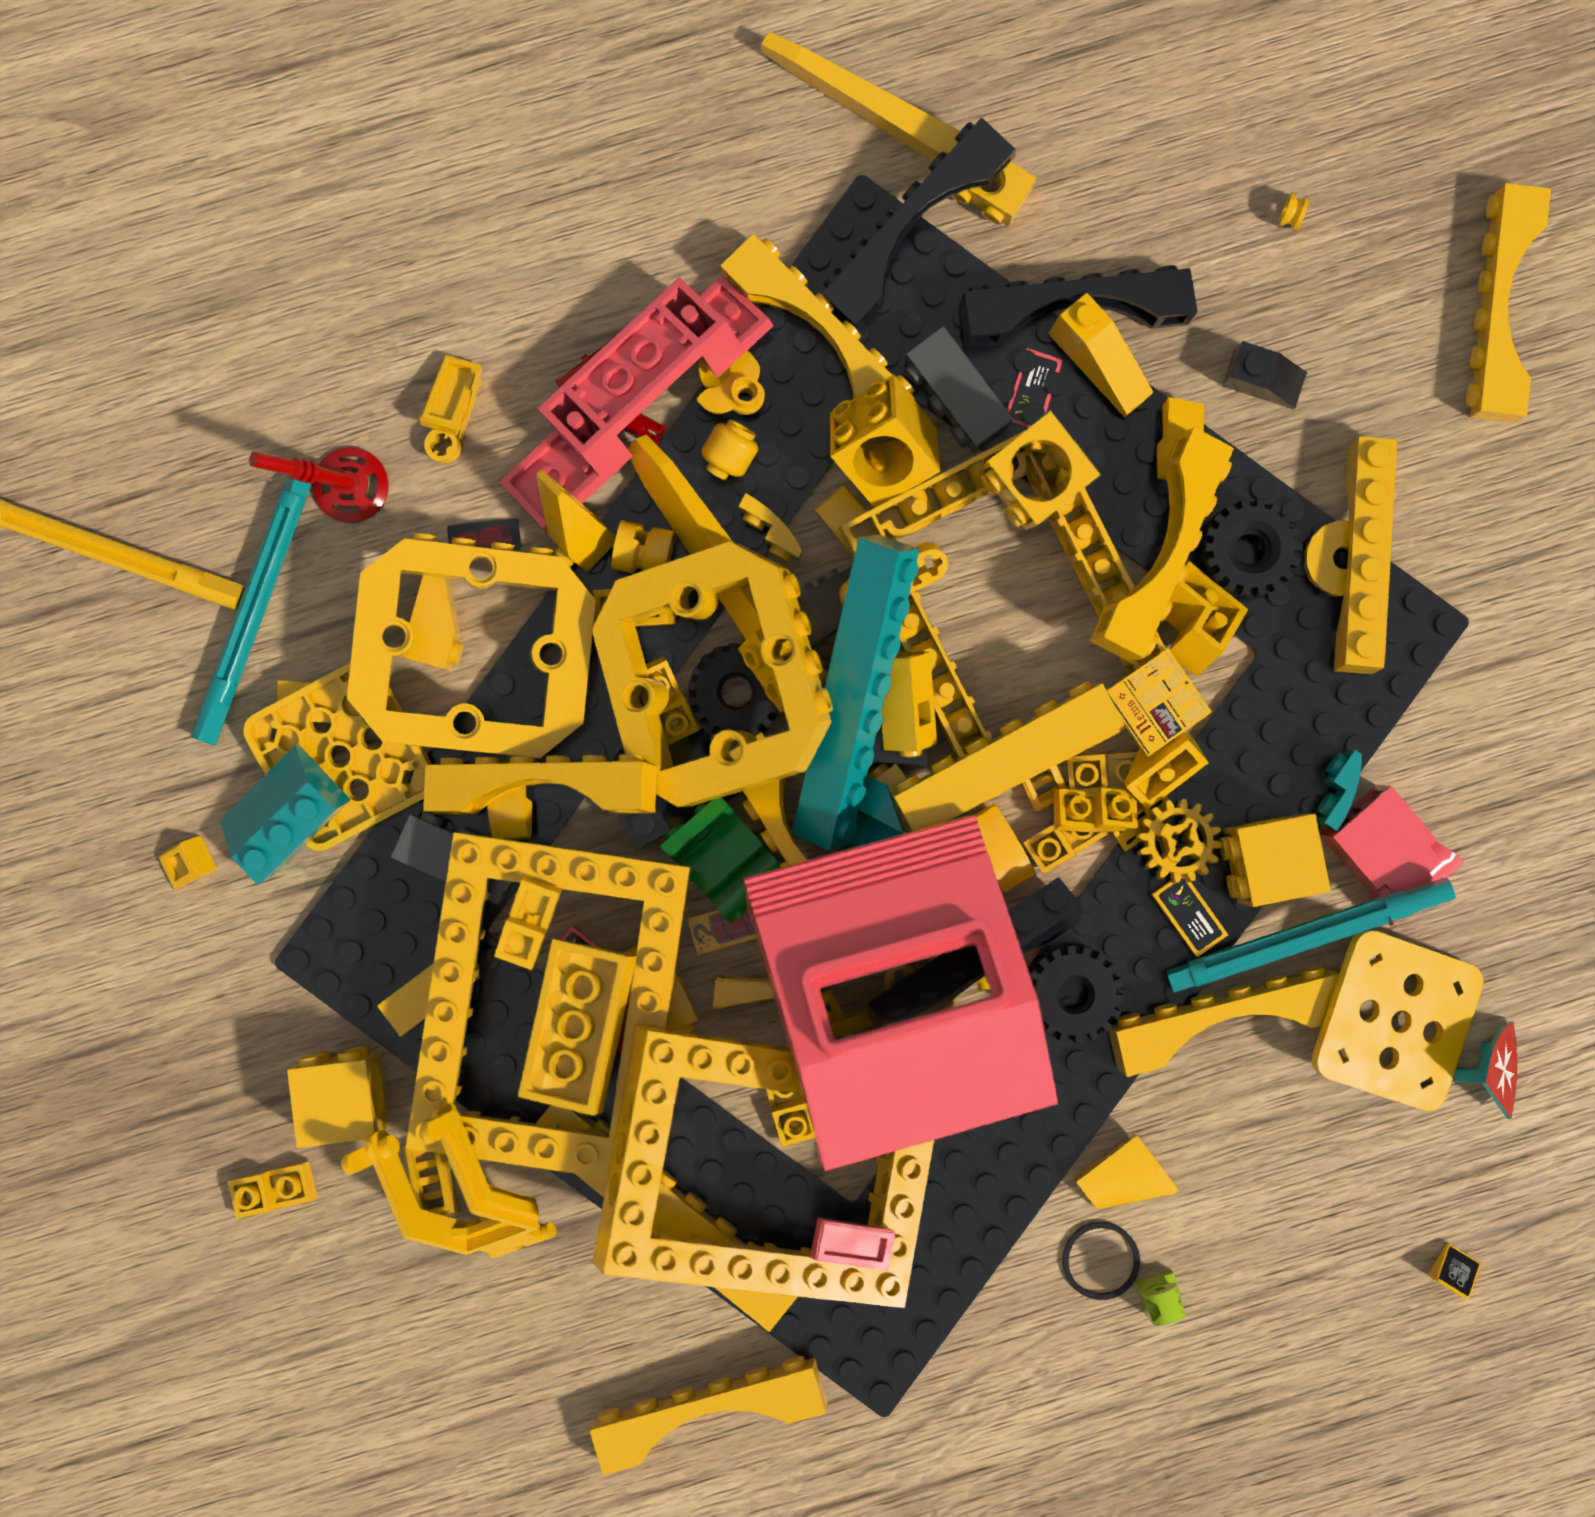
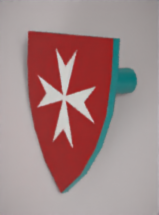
[1455,1022,1517,1119]

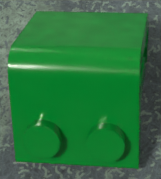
[660,797,781,924]

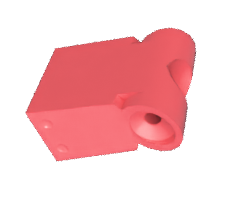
[1319,785,1464,926]

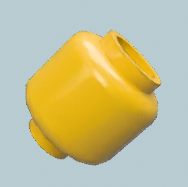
[701,419,758,480]

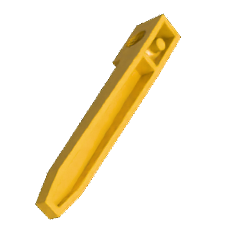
[761,31,1037,226]
[628,435,828,713]

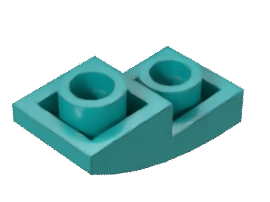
[1317,750,1362,831]

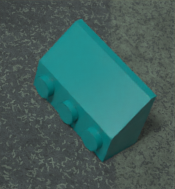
[220,744,351,885]

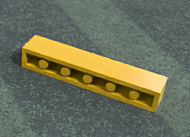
[891,680,1125,832]

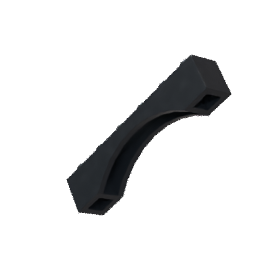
[822,117,1016,329]
[959,265,1198,348]
[867,877,1082,1029]

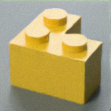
[1164,561,1248,678]

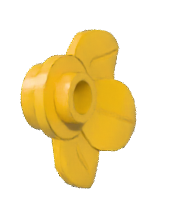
[697,351,765,415]

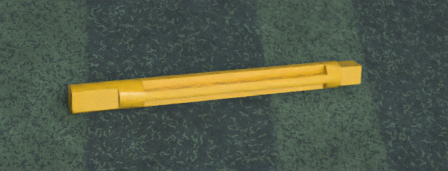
[0,499,245,611]

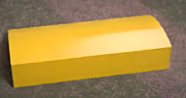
[518,939,637,1116]

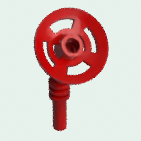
[249,447,389,523]

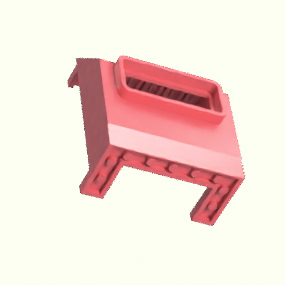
[744,814,1058,1171]

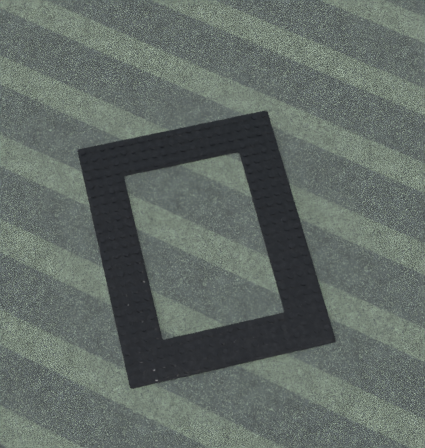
[275,175,1469,1417]

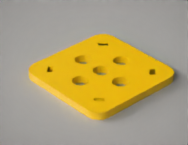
[243,662,432,851]
[1312,930,1484,1111]

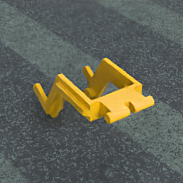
[341,1104,557,1259]

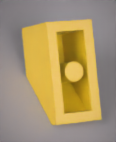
[1124,731,1209,810]

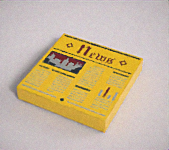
[1106,648,1212,757]

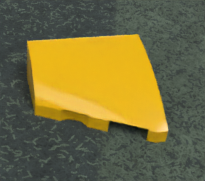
[1073,1133,1179,1209]

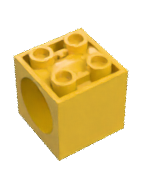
[830,374,940,508]
[978,411,1100,530]
[1219,814,1331,907]
[287,1046,390,1148]

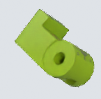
[1135,1270,1186,1326]

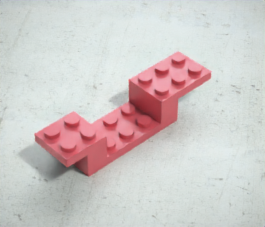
[500,275,773,534]

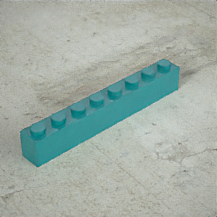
[792,535,920,851]

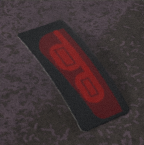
[447,519,521,549]

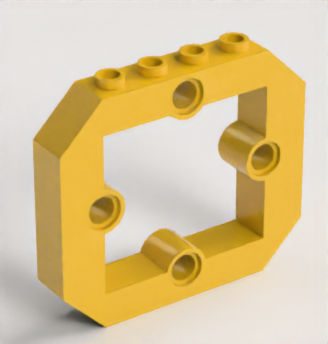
[347,533,596,758]
[592,541,832,807]

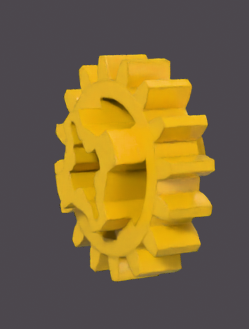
[1136,799,1223,884]

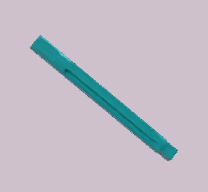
[190,475,311,746]
[1166,877,1456,993]

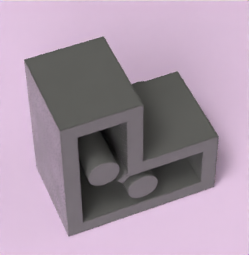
[797,566,852,650]

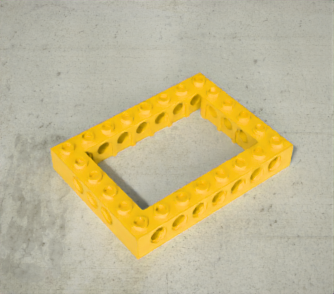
[839,430,1165,803]
[406,832,691,1178]
[592,1024,934,1308]

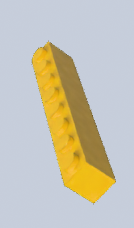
[536,1105,798,1332]

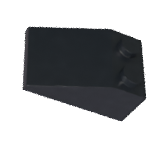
[617,728,740,850]

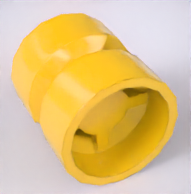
[611,520,675,573]

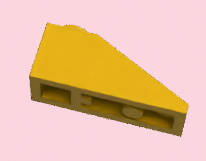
[1048,293,1154,417]
[536,469,616,572]
[401,576,464,672]

